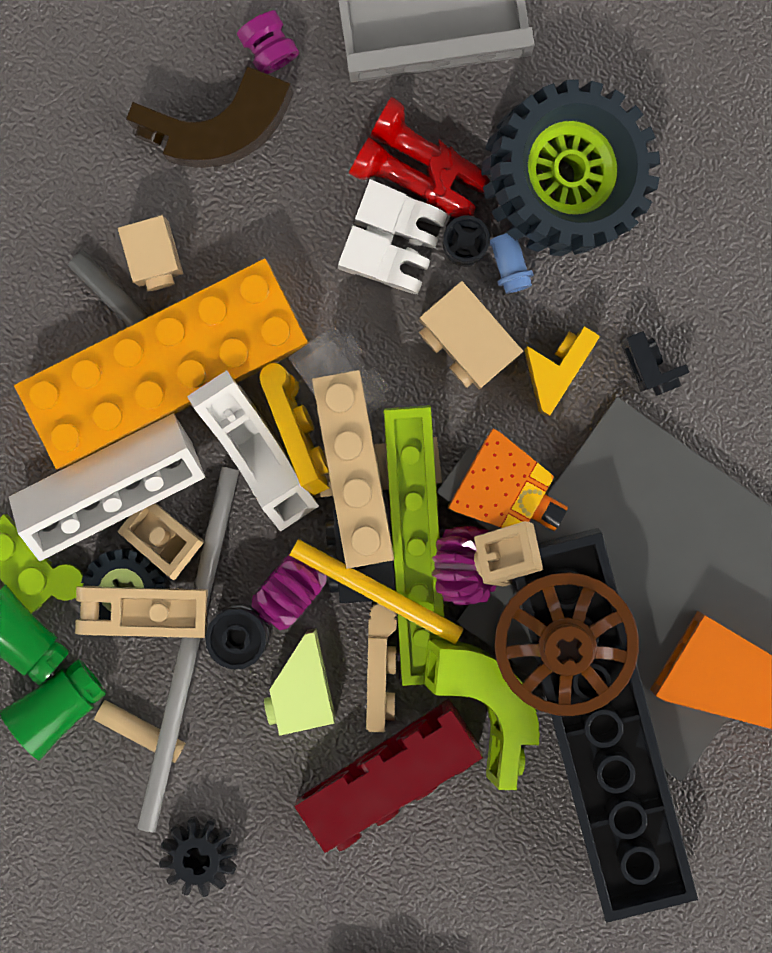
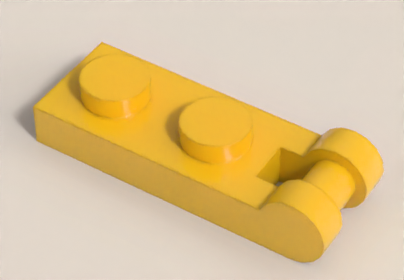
[259,363,330,496]

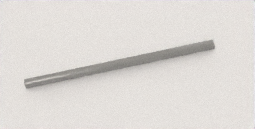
[137,467,239,833]

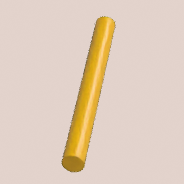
[289,539,463,645]

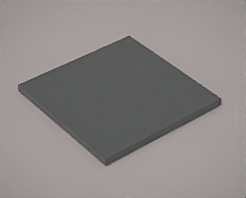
[456,397,772,783]

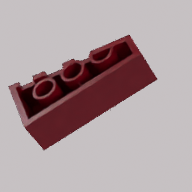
[294,698,483,853]

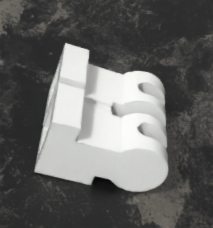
[337,179,448,294]

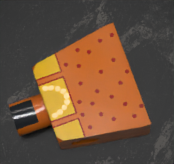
[448,428,568,531]

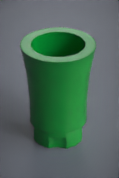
[0,584,70,686]
[0,659,107,761]

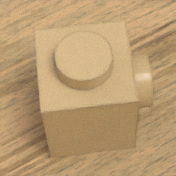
[118,215,183,291]

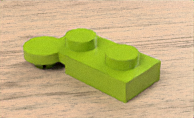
[0,514,84,613]

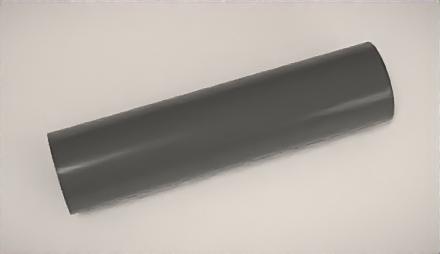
[68,250,149,327]

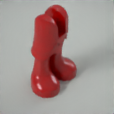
[348,97,491,218]

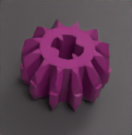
[432,526,497,605]
[251,553,327,630]

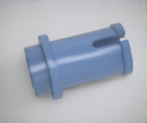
[490,233,534,294]

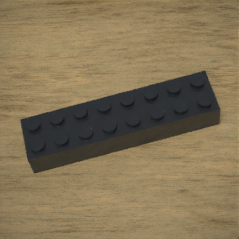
[515,528,698,923]

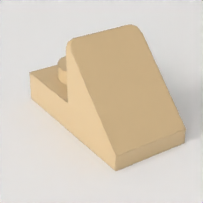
[117,503,203,580]

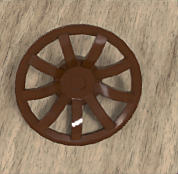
[495,572,639,716]

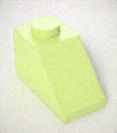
[264,628,336,736]

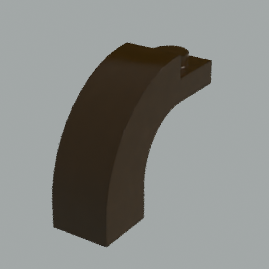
[126,66,293,168]

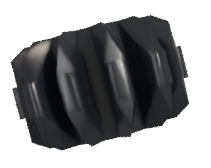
[159,816,238,897]

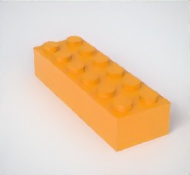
[14,258,310,469]

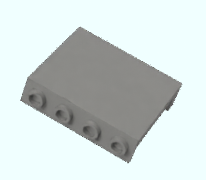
[338,0,535,83]

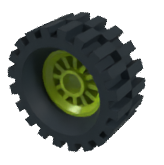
[481,79,660,256]

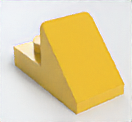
[524,326,600,417]

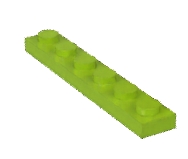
[383,405,444,686]

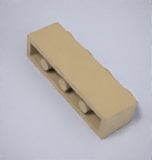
[312,370,394,569]

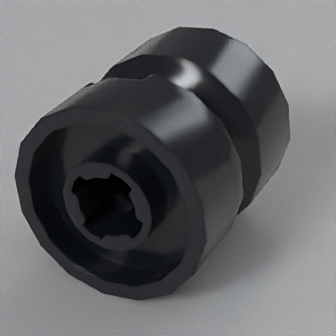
[205,604,271,670]

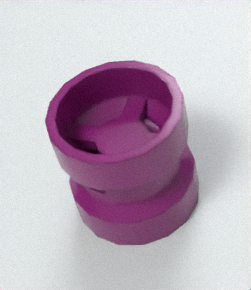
[237,10,299,74]

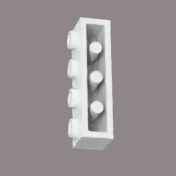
[9,413,206,561]

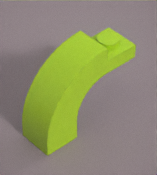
[424,639,540,790]

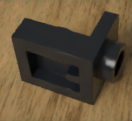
[620,331,690,396]

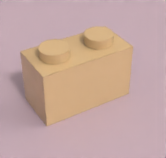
[418,281,523,390]

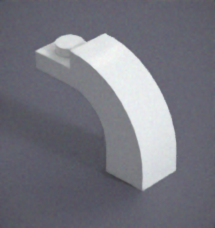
[187,370,319,532]

